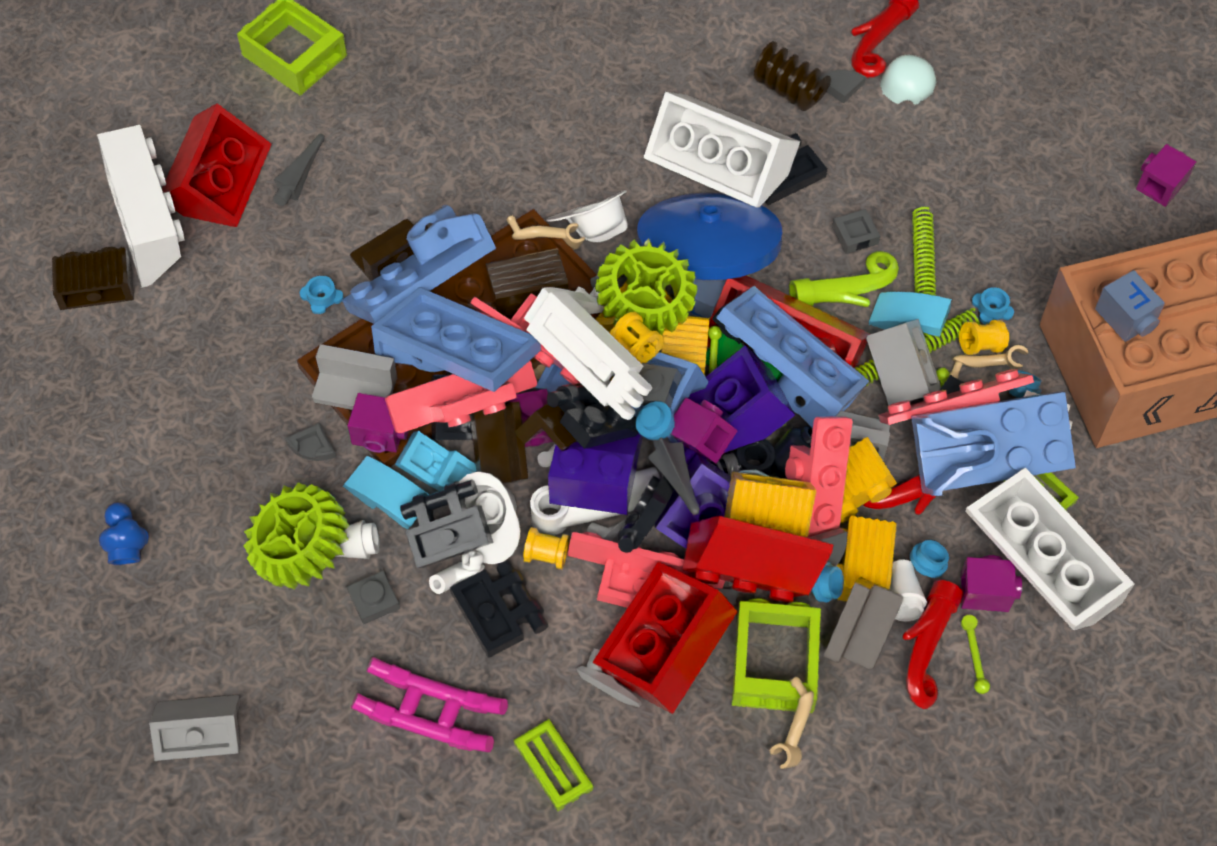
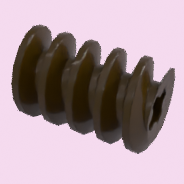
[754,41,831,111]

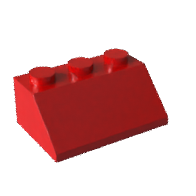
[162,103,272,227]
[682,516,834,602]
[592,562,738,714]

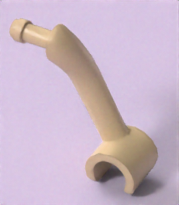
[507,215,585,250]
[949,345,1028,379]
[770,677,814,769]

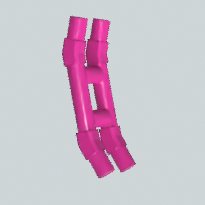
[351,657,508,753]

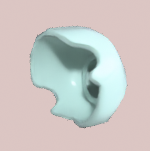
[880,55,936,105]

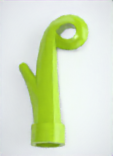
[789,251,899,307]

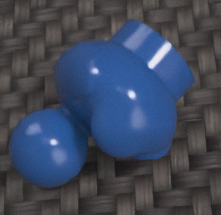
[99,502,149,565]

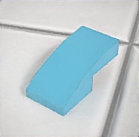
[869,292,951,337]
[395,431,476,491]
[343,456,429,530]

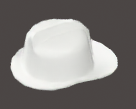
[547,190,628,242]
[459,472,521,565]

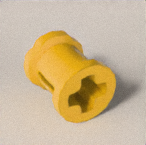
[959,320,1009,355]
[523,527,570,570]

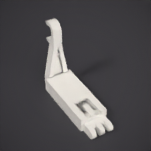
[524,286,652,420]

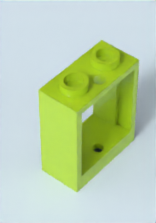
[237,0,347,96]
[732,598,821,713]

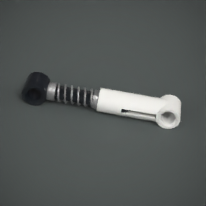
[530,439,775,536]

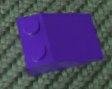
[677,345,795,465]
[548,432,643,515]
[654,454,731,548]

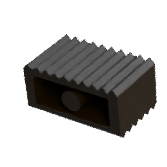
[52,247,134,310]
[486,248,568,316]

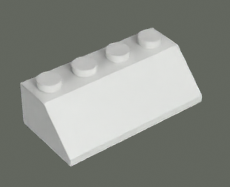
[643,92,800,207]
[97,125,185,288]
[965,467,1134,630]

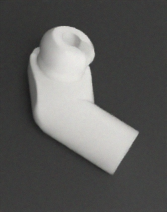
[429,550,485,594]

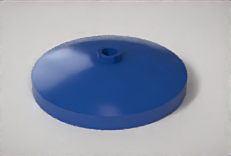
[637,193,782,280]

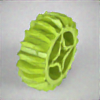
[595,239,697,335]
[243,482,350,590]

